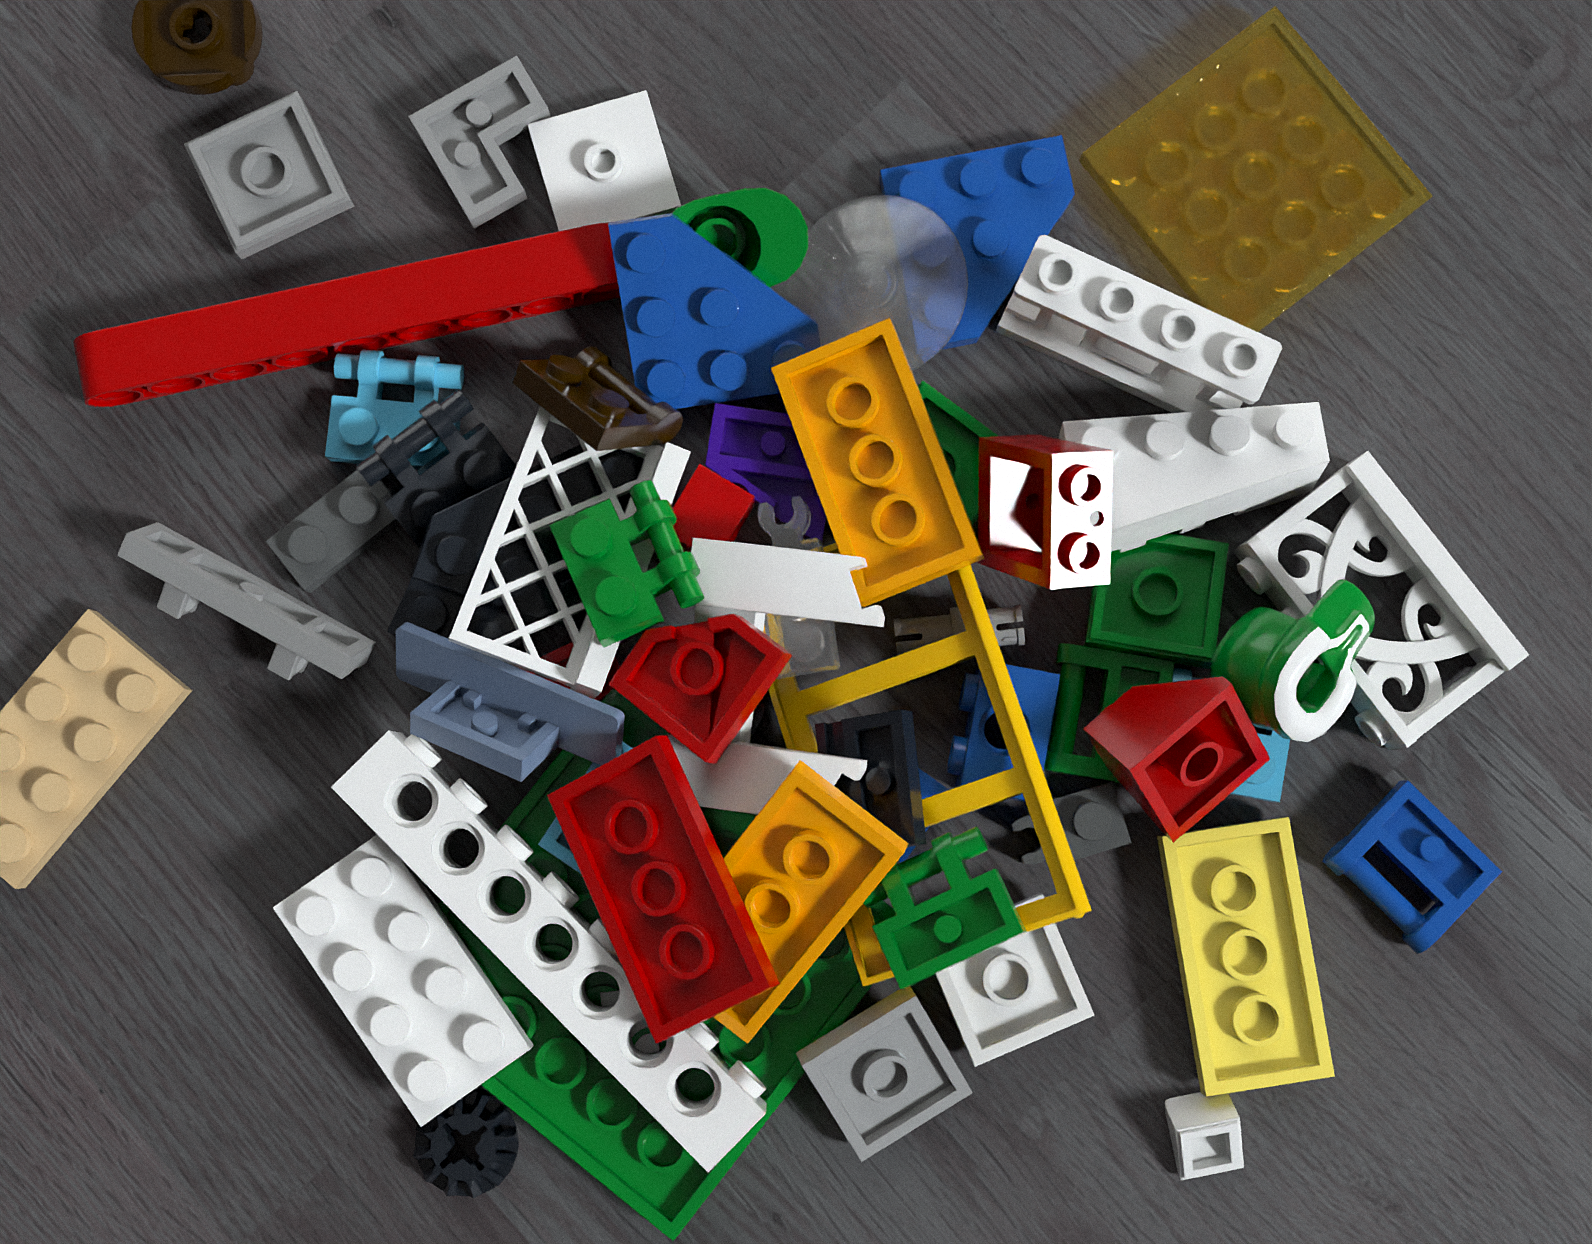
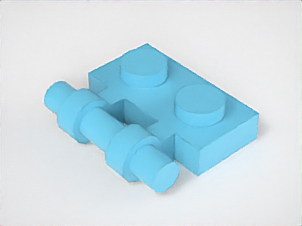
[325,349,464,470]

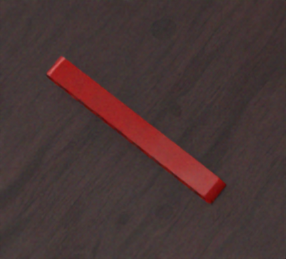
[73,222,620,408]

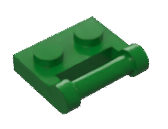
[1044,643,1175,783]

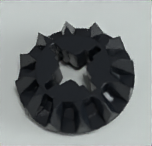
[413,1091,519,1198]

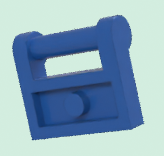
[1322,780,1502,954]

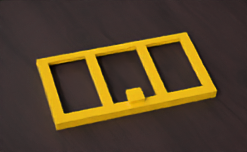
[763,543,1092,986]

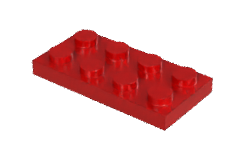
[547,735,780,1044]

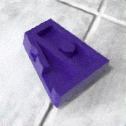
[705,403,826,544]

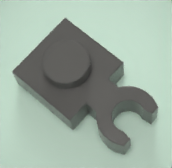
[1009,781,1131,864]

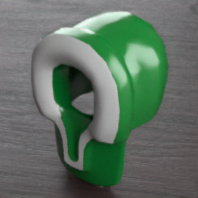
[1210,579,1375,742]

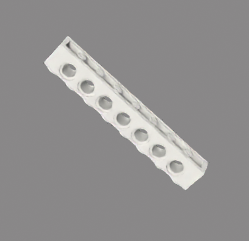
[331,730,767,1172]

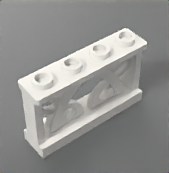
[1234,451,1529,750]

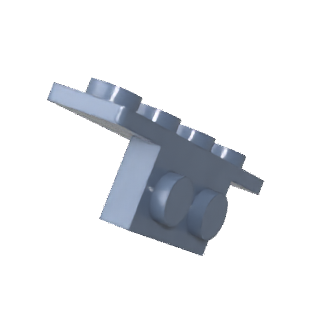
[396,622,625,782]

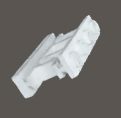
[996,235,1282,413]

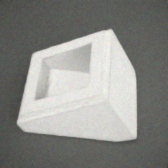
[1164,1092,1244,1180]

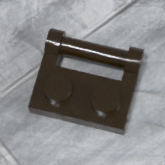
[512,346,683,451]

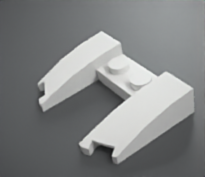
[668,538,885,814]

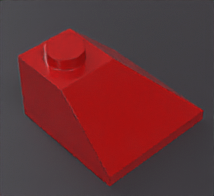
[1083,677,1270,843]

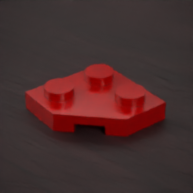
[609,614,792,764]

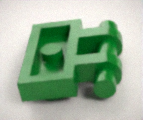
[549,480,705,648]
[864,826,1027,989]

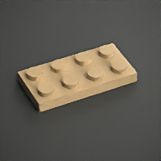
[0,609,192,889]

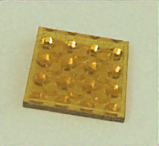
[1079,6,1433,332]

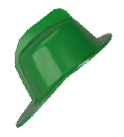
[673,188,808,287]

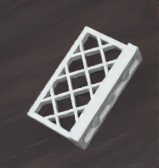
[448,406,691,699]

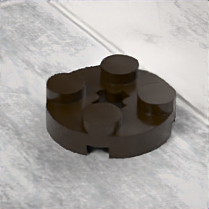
[131,0,263,95]

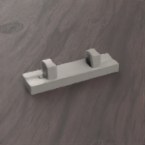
[117,522,376,680]

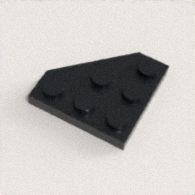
[410,444,644,631]

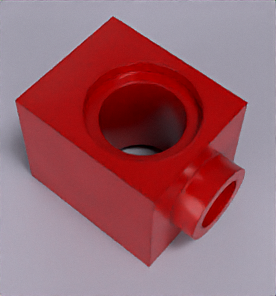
[673,464,755,552]

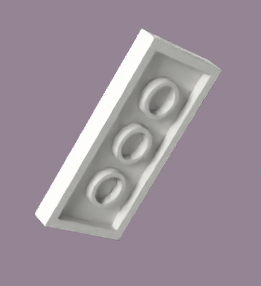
[273,835,534,1127]

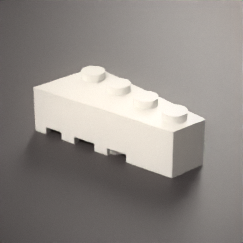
[1058,402,1330,553]

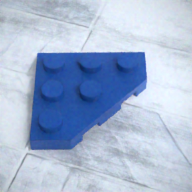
[879,135,1075,355]
[608,213,821,409]

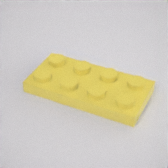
[1157,817,1335,1097]

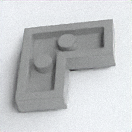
[408,56,550,228]

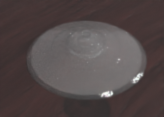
[787,195,968,371]

